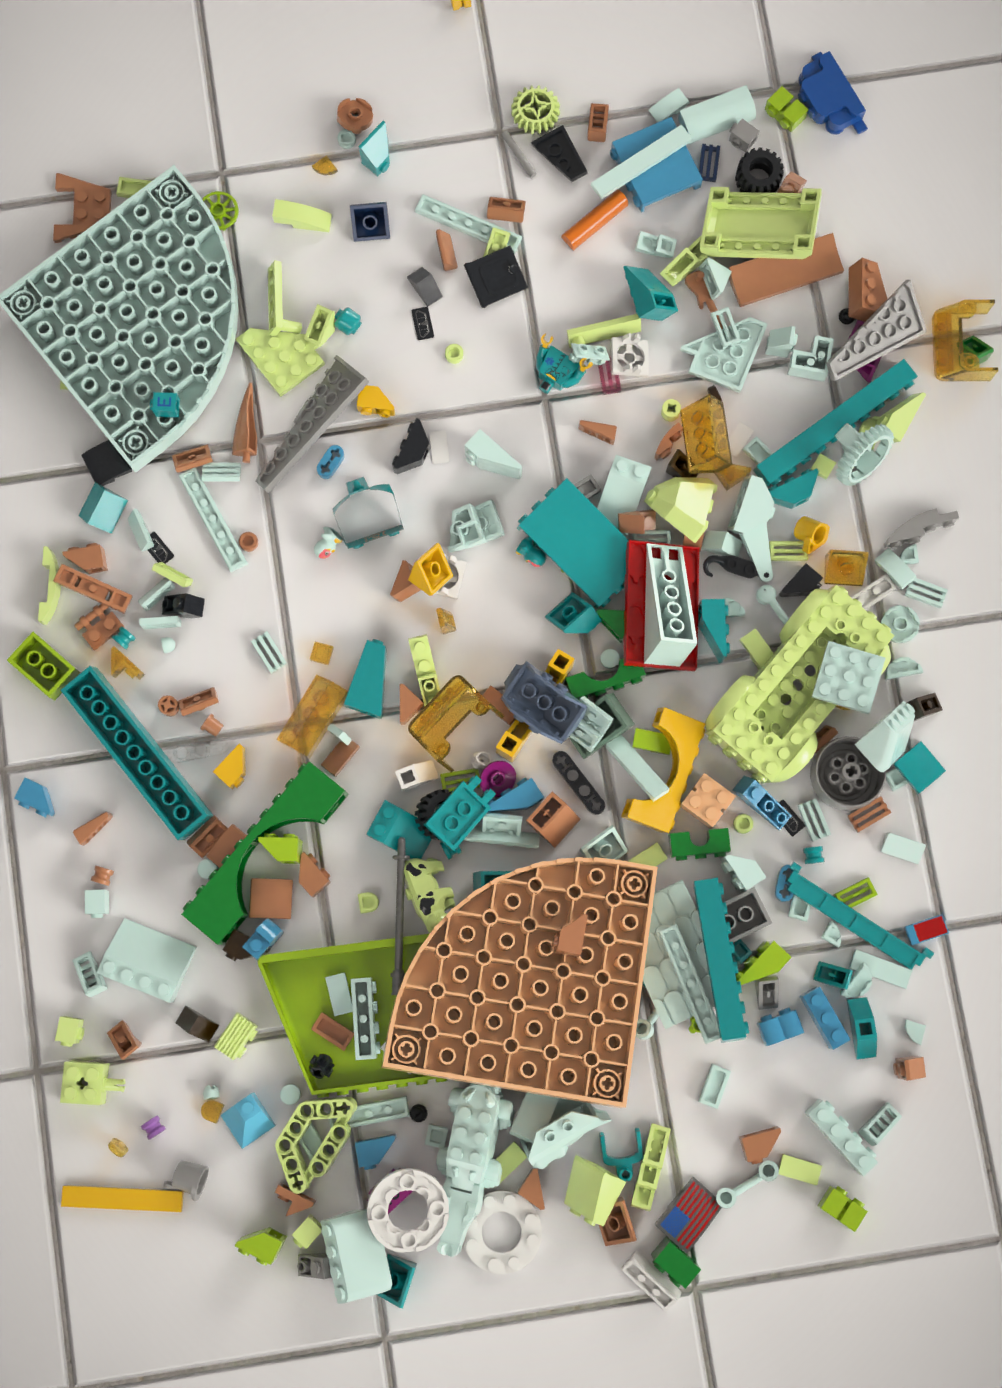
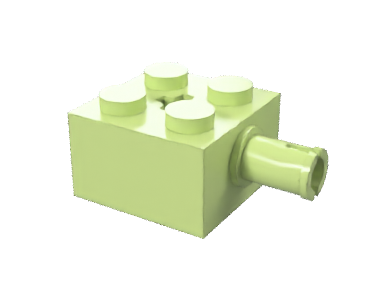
[60,1061,126,1105]

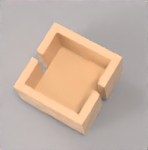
[680,773,736,829]

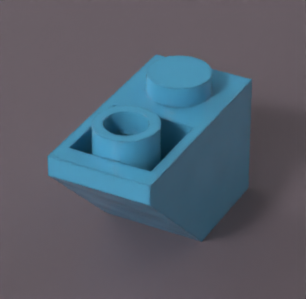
[14,778,55,818]

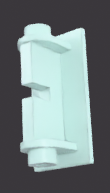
[569,343,610,365]

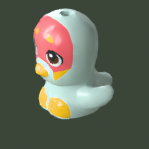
[314,527,343,559]

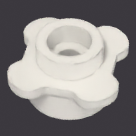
[472,751,492,769]

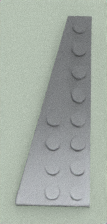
[255,355,369,493]

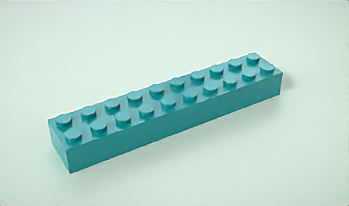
[60,666,214,840]

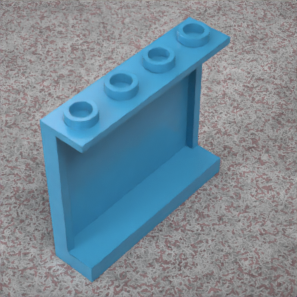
[610,117,703,213]

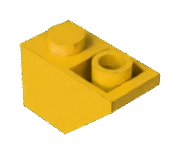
[357,385,395,418]

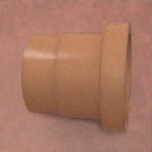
[200,713,224,737]

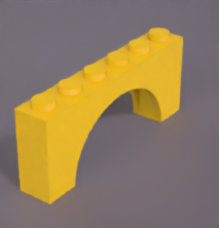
[496,649,575,763]
[621,707,705,833]

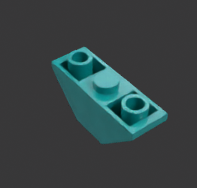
[768,468,819,509]
[847,997,877,1060]

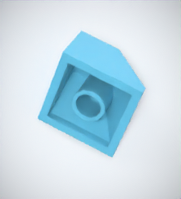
[221,1092,276,1149]

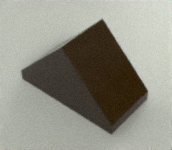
[666,449,700,478]
[175,1006,220,1043]

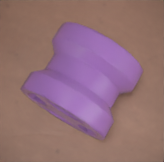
[140,1115,166,1140]

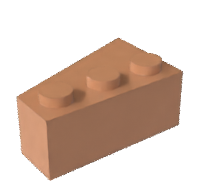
[849,258,887,322]

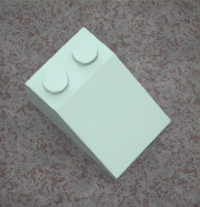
[465,429,522,479]

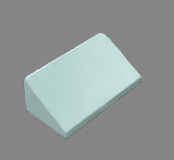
[128,508,154,552]
[138,577,175,611]
[881,833,926,864]

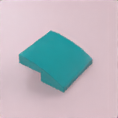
[893,741,946,794]

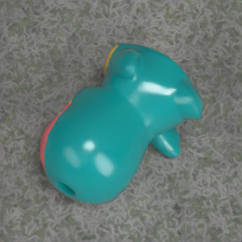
[516,536,546,567]

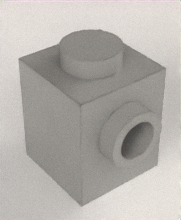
[729,118,760,153]

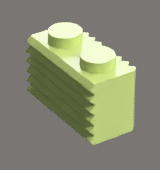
[214,1013,258,1060]

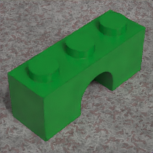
[668,828,731,861]

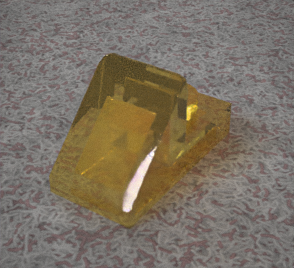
[111,646,145,680]

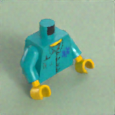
[536,333,593,394]

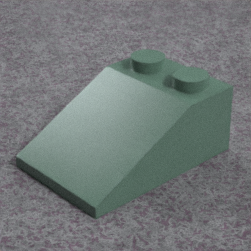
[569,693,635,759]

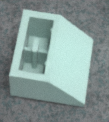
[720,855,766,892]

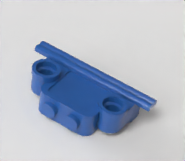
[798,51,868,135]

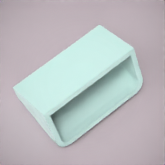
[855,701,915,772]
[320,1209,392,1304]

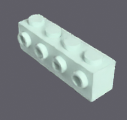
[351,977,381,1060]
[804,1099,878,1176]

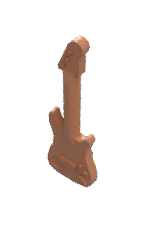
[685,270,728,329]

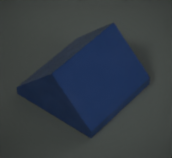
[350,202,390,242]

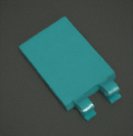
[424,775,496,851]

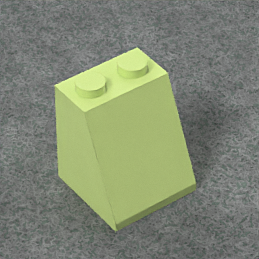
[564,1155,626,1226]

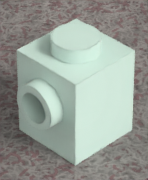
[85,889,109,918]

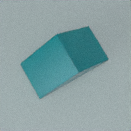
[813,961,853,990]

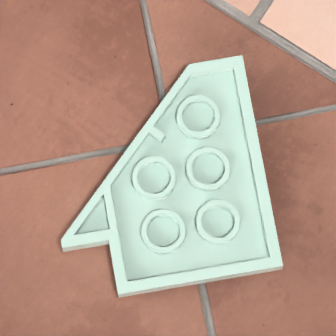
[680,317,768,393]

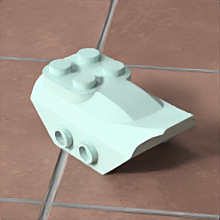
[520,1098,612,1169]

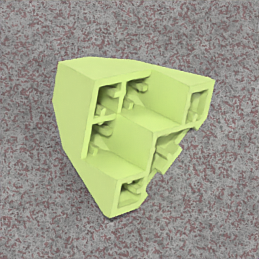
[644,477,718,543]

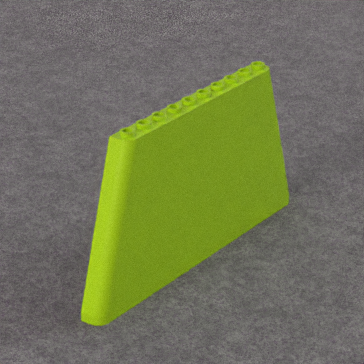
[258,933,448,1098]

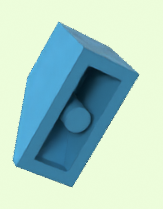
[355,1134,396,1170]

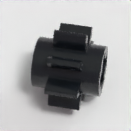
[308,1054,335,1079]

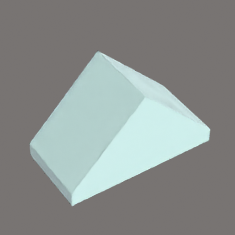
[699,258,732,300]
[701,531,743,557]

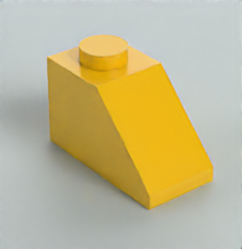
[213,743,246,789]

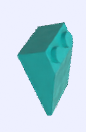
[366,800,432,859]

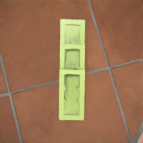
[739,628,797,704]
[630,1123,671,1212]

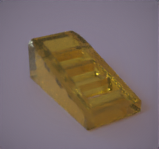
[436,608,456,634]

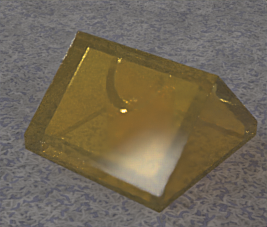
[824,550,869,586]

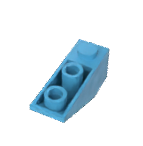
[732,775,792,831]
[487,778,544,813]

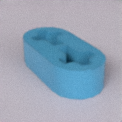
[317,445,344,479]
[775,865,794,902]

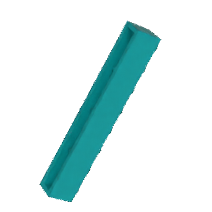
[693,878,749,1043]

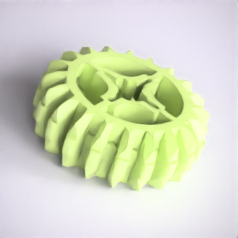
[511,85,560,135]

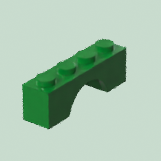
[565,658,646,700]

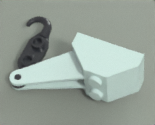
[703,475,775,582]

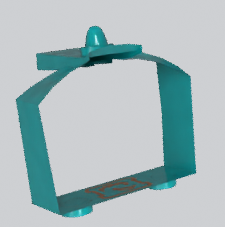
[332,477,404,549]

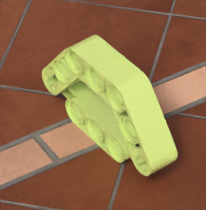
[275,1097,357,1194]

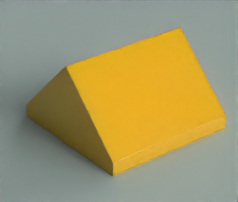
[408,543,453,596]

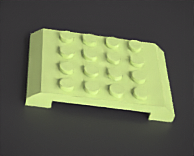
[699,187,822,259]

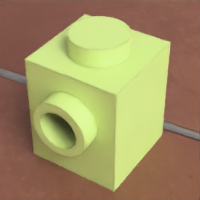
[55,1016,84,1047]
[292,1214,322,1249]

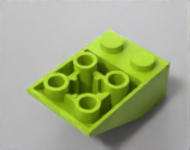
[735,941,792,985]

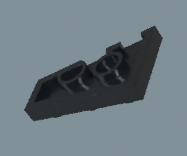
[531,125,588,182]

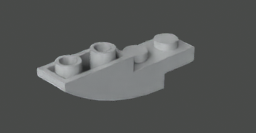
[883,508,959,549]

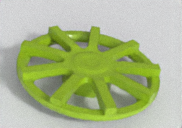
[202,191,239,231]

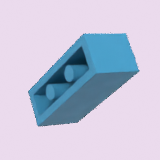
[799,987,851,1050]

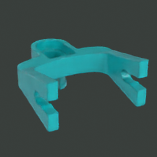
[599,1128,643,1182]

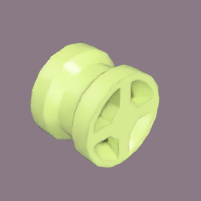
[661,399,681,422]

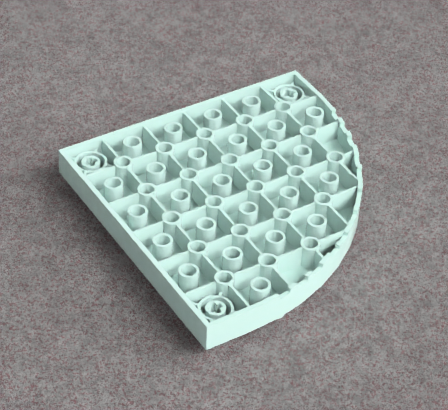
[0,165,238,473]

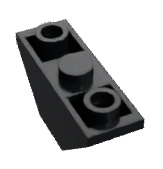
[392,418,430,474]

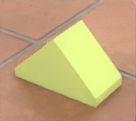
[304,304,335,347]

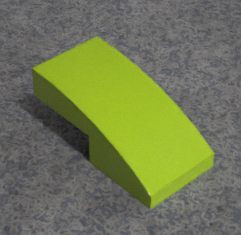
[632,728,671,755]

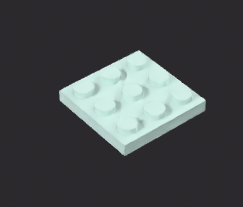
[812,641,886,715]

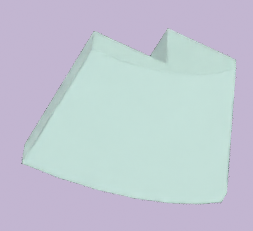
[448,500,505,552]

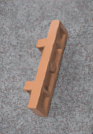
[53,564,133,614]

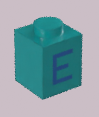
[150,392,180,417]

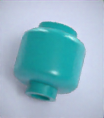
[335,307,362,335]

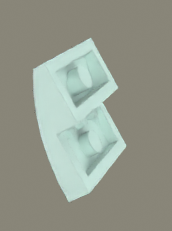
[570,696,614,752]

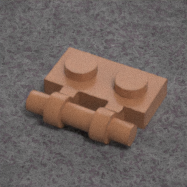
[74,604,125,650]

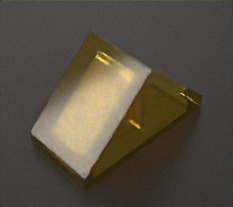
[712,461,751,491]

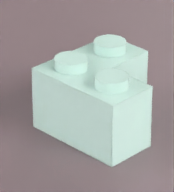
[787,335,834,381]

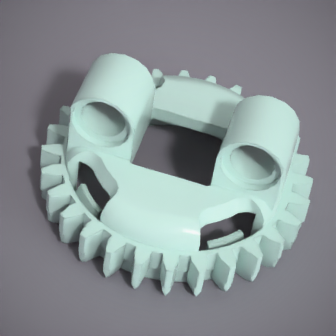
[835,423,894,486]

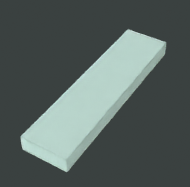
[606,735,669,802]
[328,1096,410,1131]

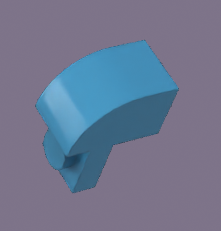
[242,918,284,961]

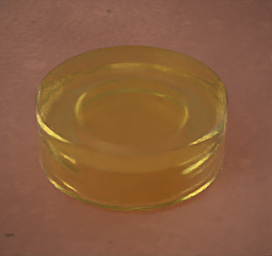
[108,1138,128,1157]

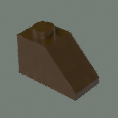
[906,693,943,721]
[223,929,271,961]

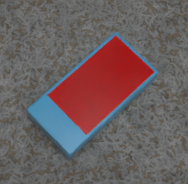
[904,914,949,946]

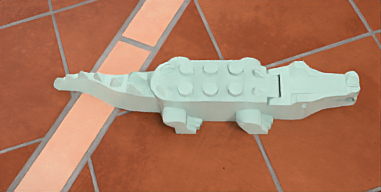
[436,1083,515,1257]

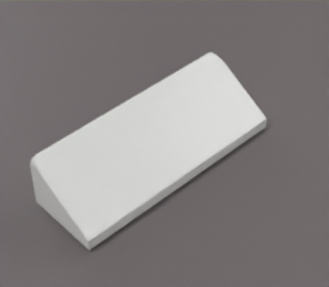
[621,1251,681,1311]

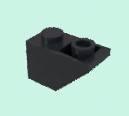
[162,593,205,618]

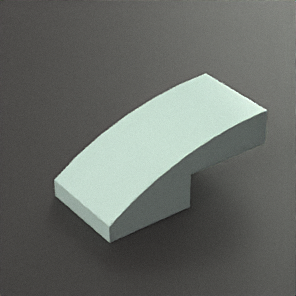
[648,88,690,122]
[635,231,677,258]
[874,548,916,589]

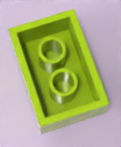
[7,632,81,701]

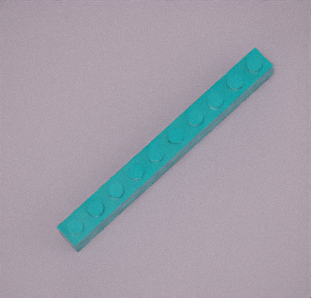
[753,359,918,487]

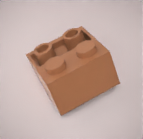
[526,791,581,848]

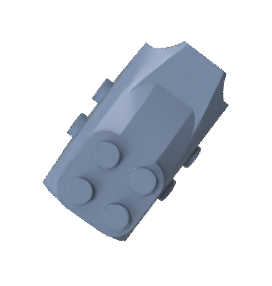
[501,661,587,744]

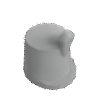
[164,1161,209,1201]

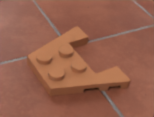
[53,173,112,243]

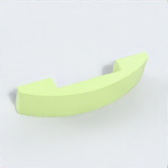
[38,546,61,625]

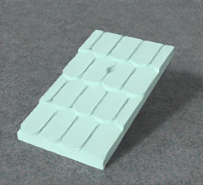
[643,880,715,1029]

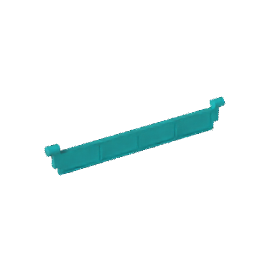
[787,861,934,970]

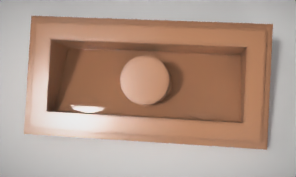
[487,197,526,223]
[436,229,458,271]
[321,741,360,777]
[187,815,228,858]

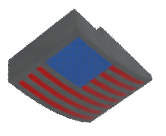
[655,1177,722,1254]

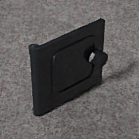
[464,246,528,308]

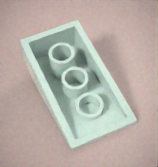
[597,455,652,538]

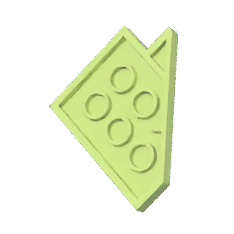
[236,328,326,397]

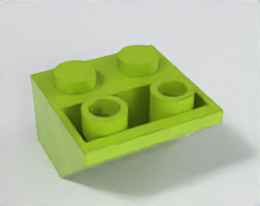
[258,834,303,864]
[235,1227,287,1265]

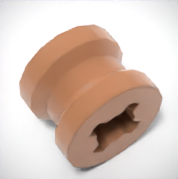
[158,695,180,717]
[91,865,114,886]

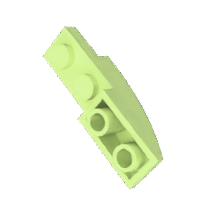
[408,634,445,714]

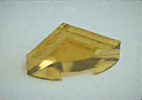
[312,155,338,175]

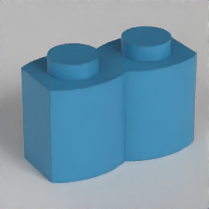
[757,1007,804,1046]

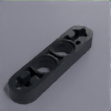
[552,751,605,815]

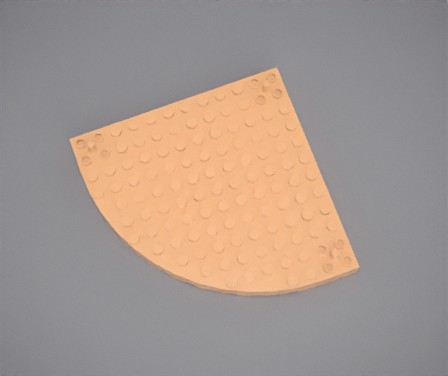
[381,857,658,1108]

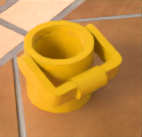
[794,516,830,554]

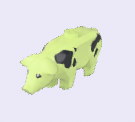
[404,858,455,933]

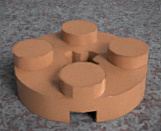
[337,98,373,134]

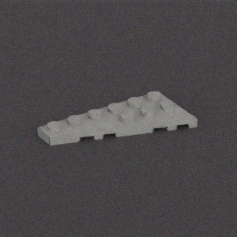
[826,280,927,381]

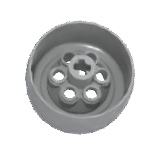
[810,736,886,811]

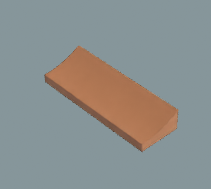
[729,233,844,307]

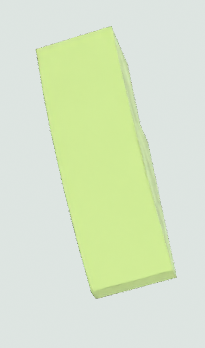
[272,199,332,232]
[660,236,710,287]

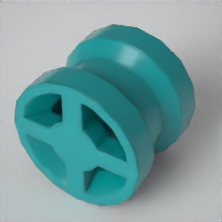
[111,626,136,650]
[440,842,462,859]
[803,846,825,864]

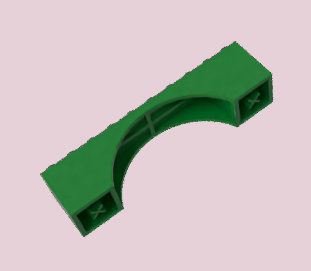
[181,761,349,946]

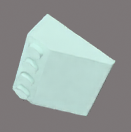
[97,918,197,1003]

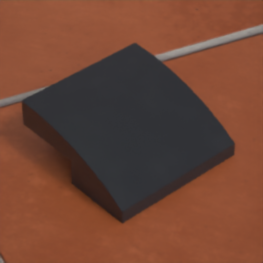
[81,440,132,486]

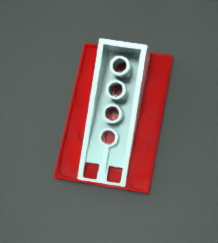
[623,540,699,671]

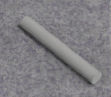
[501,130,537,178]

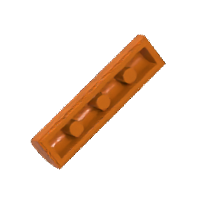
[561,190,628,251]

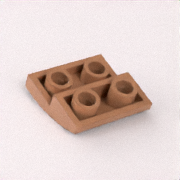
[249,878,293,919]

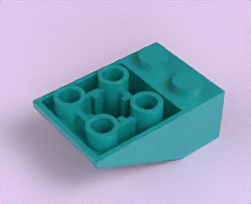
[623,266,678,321]
[698,599,730,663]

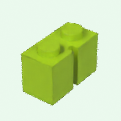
[765,86,809,132]
[817,1185,868,1232]

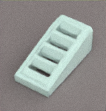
[72,951,108,997]
[858,1102,902,1146]

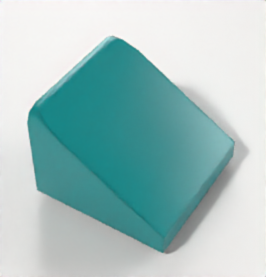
[732,939,752,966]

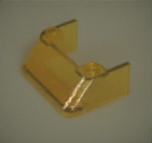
[932,299,998,381]
[408,675,504,773]

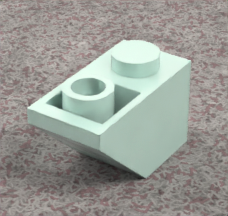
[765,326,798,358]

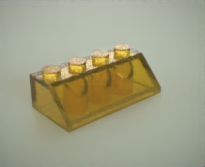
[680,394,733,474]
[276,674,348,759]

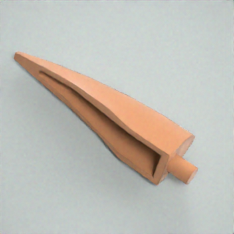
[232,382,257,463]

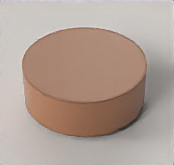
[239,532,258,552]

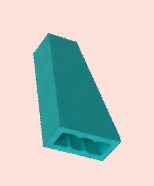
[344,639,387,719]

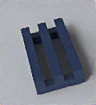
[699,143,720,182]

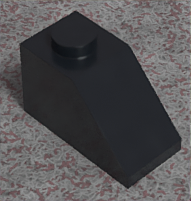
[778,563,823,597]

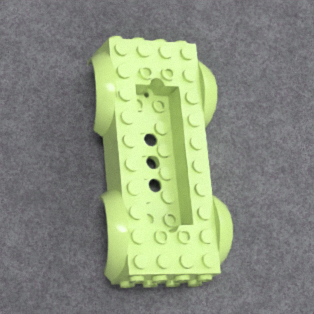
[705,585,895,784]

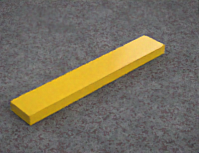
[61,1185,184,1212]

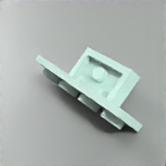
[464,812,540,848]

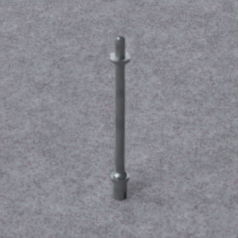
[390,837,410,995]

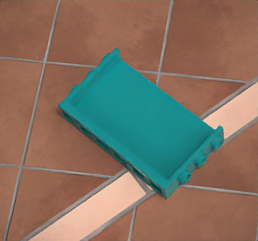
[517,478,629,609]

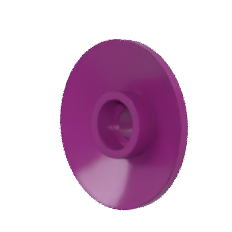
[480,761,516,797]

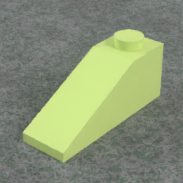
[876,392,926,443]

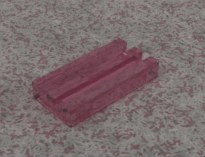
[598,357,621,395]

